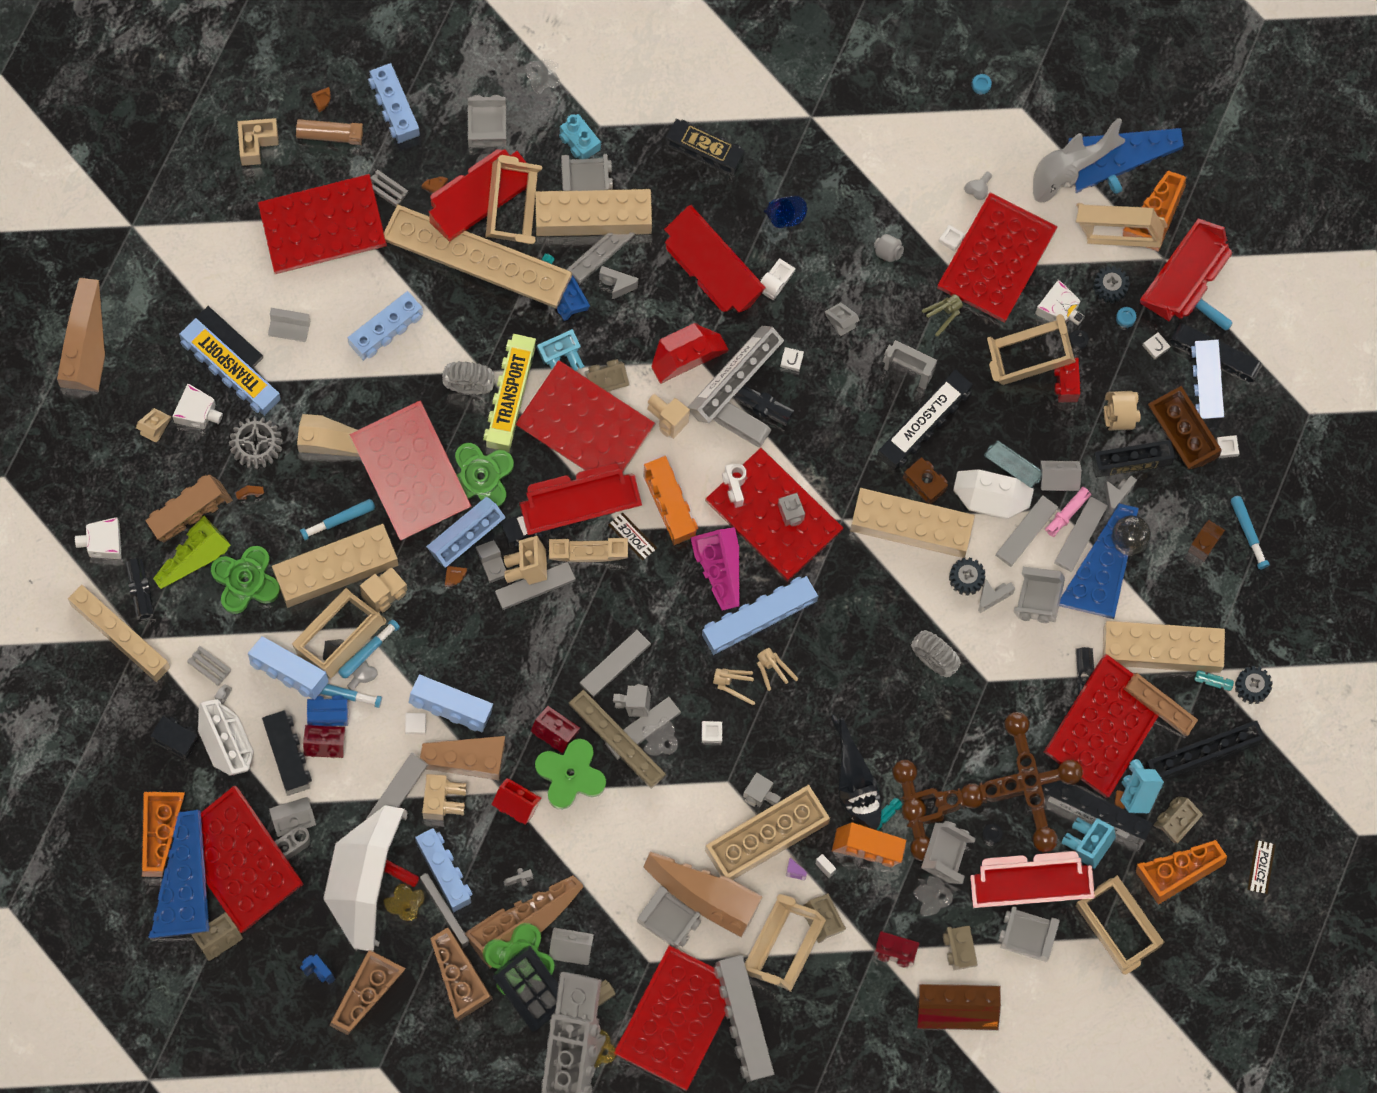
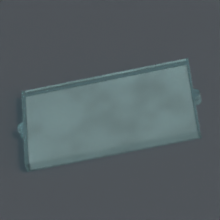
[984,441,1042,488]

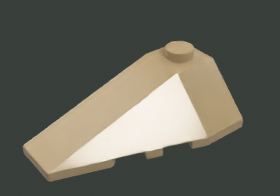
[297,414,360,457]

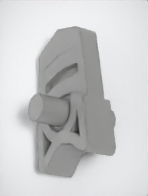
[504,868,533,886]

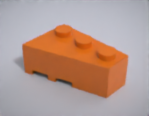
[832,823,906,867]

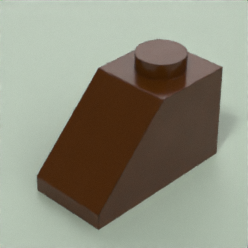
[1188,520,1225,562]

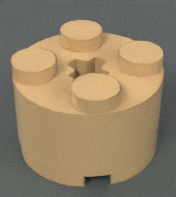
[1104,391,1140,430]

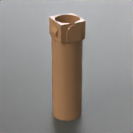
[296,119,363,145]

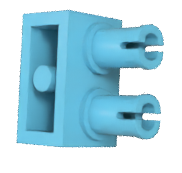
[559,114,601,159]
[536,329,585,371]
[1121,759,1164,813]
[1062,817,1116,869]

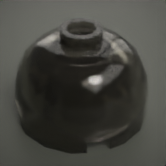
[1111,515,1151,556]

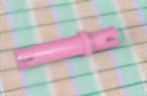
[1045,487,1091,537]

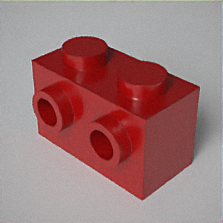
[1054,358,1080,402]
[491,778,541,825]

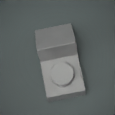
[599,266,638,299]
[825,303,860,336]
[1104,476,1137,515]
[476,540,506,583]
[978,579,1015,613]

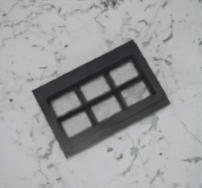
[492,945,559,1032]

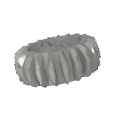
[442,361,495,395]
[229,416,283,469]
[911,630,961,677]

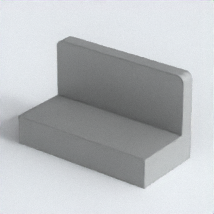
[268,308,310,342]
[1040,461,1082,491]
[269,797,316,837]
[549,928,594,965]

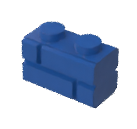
[307,695,348,726]

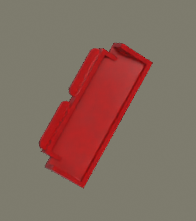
[429,149,528,242]
[664,205,766,312]
[1140,219,1232,321]
[519,463,642,535]
[970,851,1095,908]

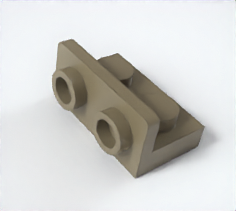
[584,359,630,392]
[1154,797,1203,844]
[803,894,846,943]
[192,912,242,961]
[943,926,978,971]

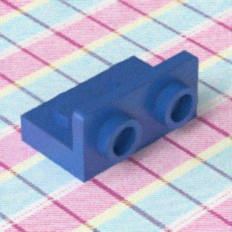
[557,275,590,321]
[301,954,335,985]

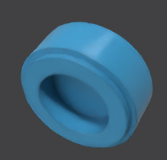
[972,74,991,94]
[1107,174,1122,194]
[1116,307,1136,327]

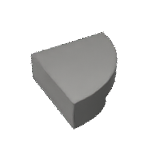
[214,684,232,704]

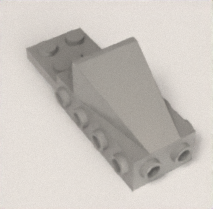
[542,972,606,1093]

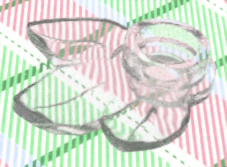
[525,59,560,94]
[643,717,678,756]
[913,876,953,916]

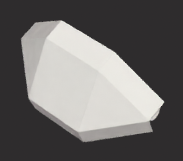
[324,805,408,952]

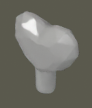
[964,172,992,200]
[347,661,377,690]

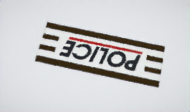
[608,512,657,561]
[1248,840,1276,894]

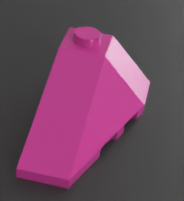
[691,527,739,610]

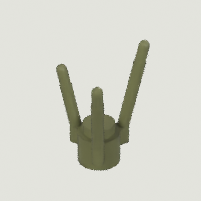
[922,294,963,336]

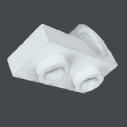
[761,258,795,301]
[722,464,746,508]

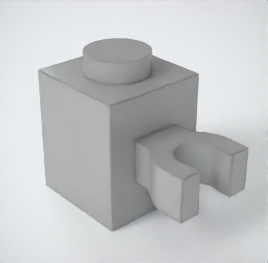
[778,493,805,526]
[613,684,651,717]
[743,772,781,807]

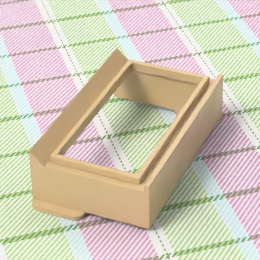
[485,155,542,244]
[1076,203,1168,248]
[987,314,1076,385]
[292,588,386,679]
[1076,875,1164,975]
[745,894,826,992]

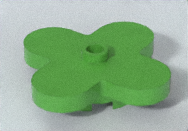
[455,443,514,508]
[211,546,280,614]
[535,739,606,809]
[483,923,554,995]

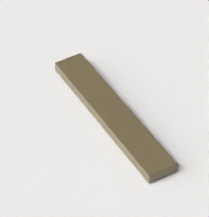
[569,690,666,789]

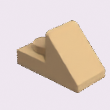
[136,408,171,442]

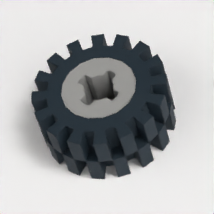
[1093,265,1130,303]
[949,557,986,596]
[1235,666,1273,704]

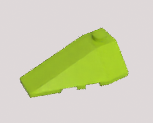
[153,516,231,589]

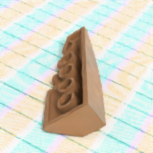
[57,278,105,392]
[643,852,762,937]
[465,876,583,968]

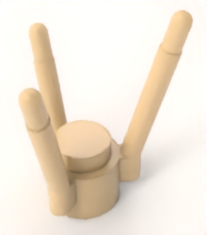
[757,648,798,691]
[713,668,755,705]

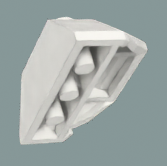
[953,470,1034,519]
[198,699,253,776]

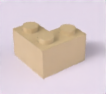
[238,118,279,166]
[360,567,407,613]

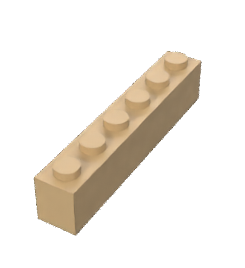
[68,585,170,682]

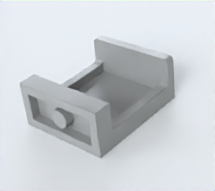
[468,95,506,147]
[561,154,613,191]
[883,340,937,389]
[1014,566,1065,623]
[921,821,975,884]
[637,886,701,949]
[998,907,1060,962]

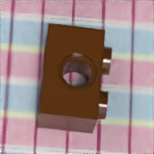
[903,457,948,505]

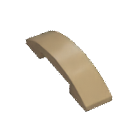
[549,538,628,562]

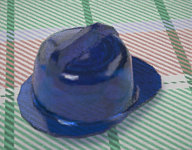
[764,196,807,228]

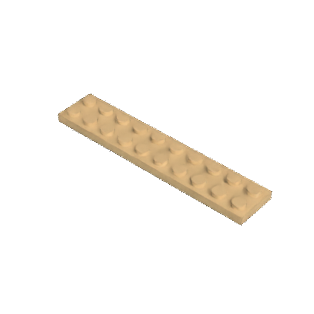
[384,205,572,309]

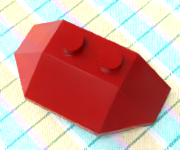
[651,323,729,384]

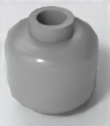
[874,234,904,262]

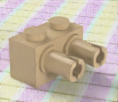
[647,394,690,439]
[504,536,547,585]
[423,774,467,820]

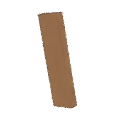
[1124,673,1198,736]

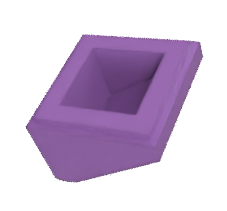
[786,858,807,880]

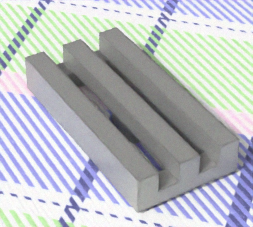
[371,170,408,207]
[187,646,231,686]

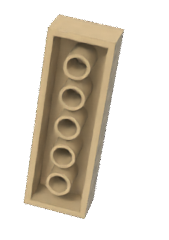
[536,189,652,236]
[850,488,975,558]
[272,524,398,608]
[1103,621,1225,673]
[705,785,830,880]

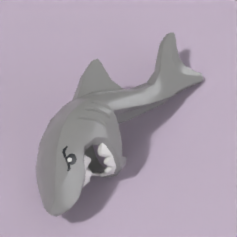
[1033,118,1125,202]

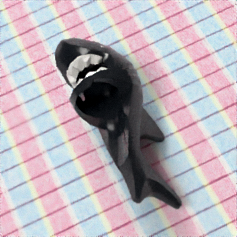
[831,715,882,830]

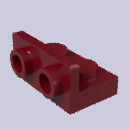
[531,706,580,753]
[303,725,345,758]
[873,931,919,968]

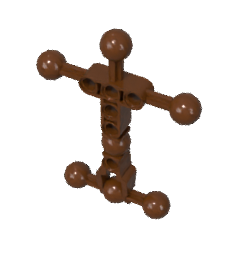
[892,712,1083,861]

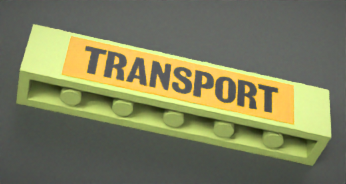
[483,334,536,452]

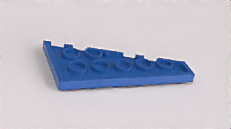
[1068,128,1184,193]
[1059,504,1138,619]
[149,810,209,939]

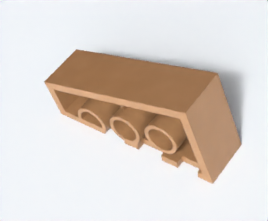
[145,475,233,543]
[420,736,505,780]
[431,927,493,1021]
[330,950,405,1035]

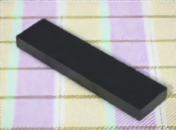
[194,306,264,369]

